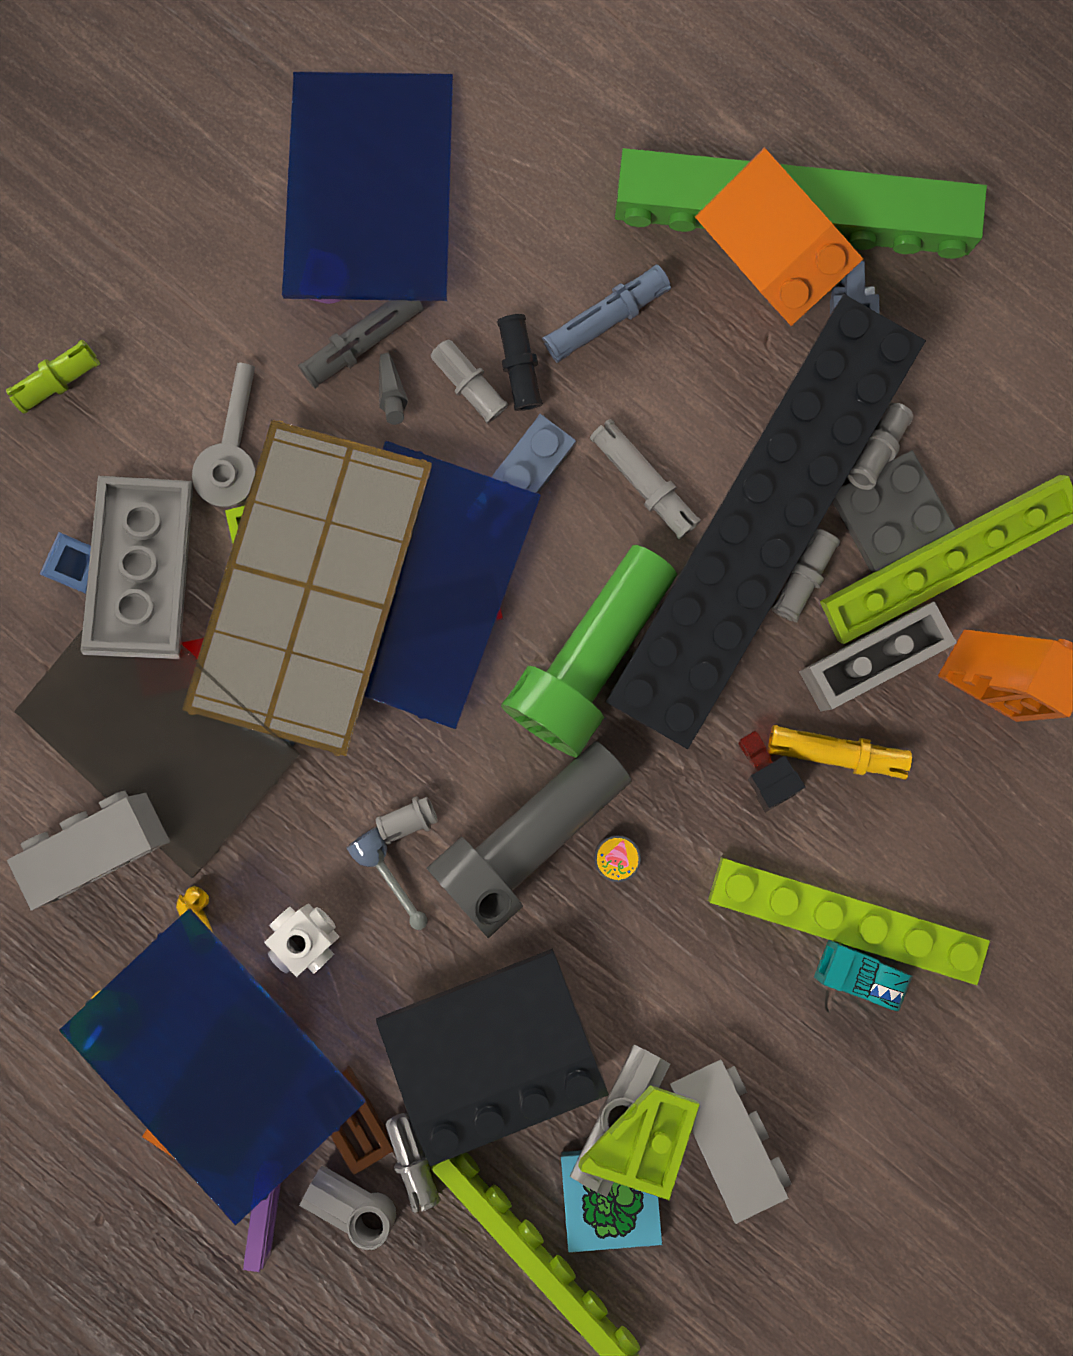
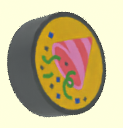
[594,835,641,882]

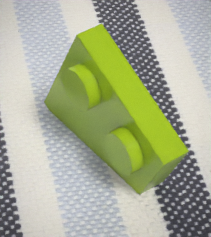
[578,1085,700,1200]

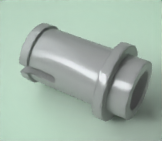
[375,796,438,845]

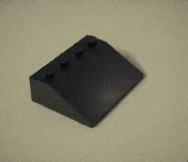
[376,948,609,1166]

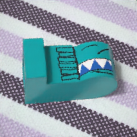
[814,940,913,1011]

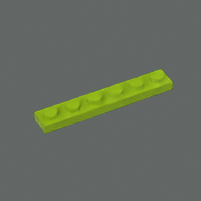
[820,475,1073,644]
[708,857,990,985]
[432,1152,641,1356]

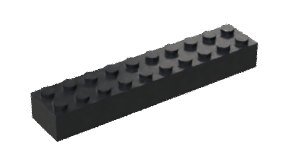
[605,294,926,749]

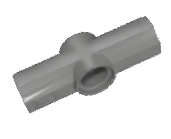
[570,1044,670,1197]

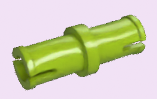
[6,340,100,414]

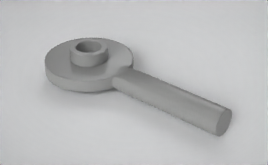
[192,363,257,508]

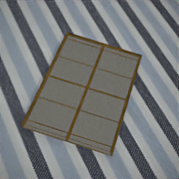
[182,420,432,756]

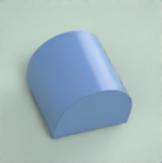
[40,532,91,594]

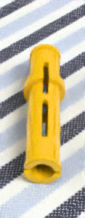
[767,725,912,780]

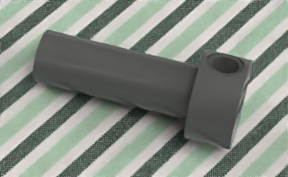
[426,741,632,938]

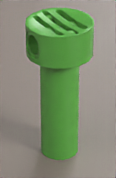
[501,545,678,758]

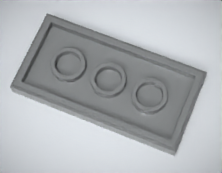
[81,476,193,659]

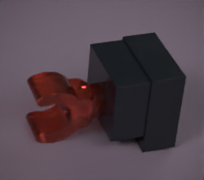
[738,730,806,813]

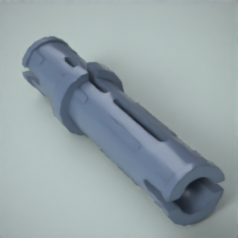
[542,264,671,363]

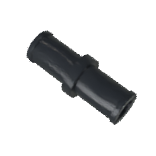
[497,314,543,411]

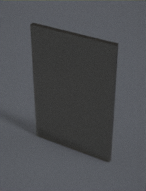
[14,629,301,878]

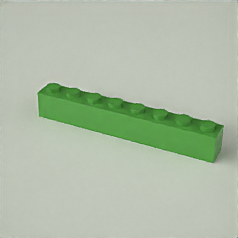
[615,148,987,259]

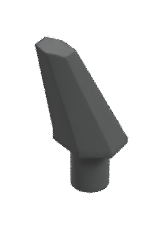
[379,353,408,425]

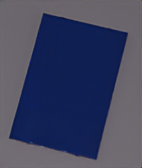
[282,72,453,301]
[364,440,541,729]
[59,909,366,1226]

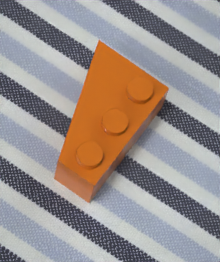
[938,630,1073,722]

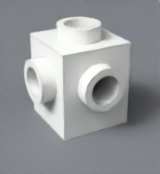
[264,903,339,977]

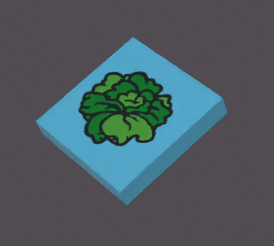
[561,1150,662,1252]

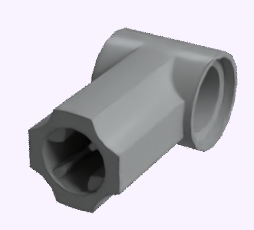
[299,1165,396,1250]

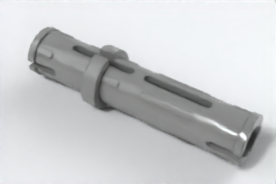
[590,419,701,540]

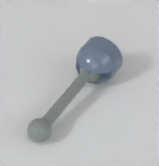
[346,827,428,930]

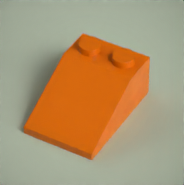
[695,147,863,326]

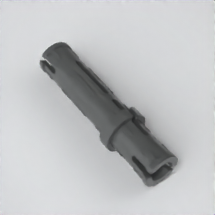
[298,286,424,389]

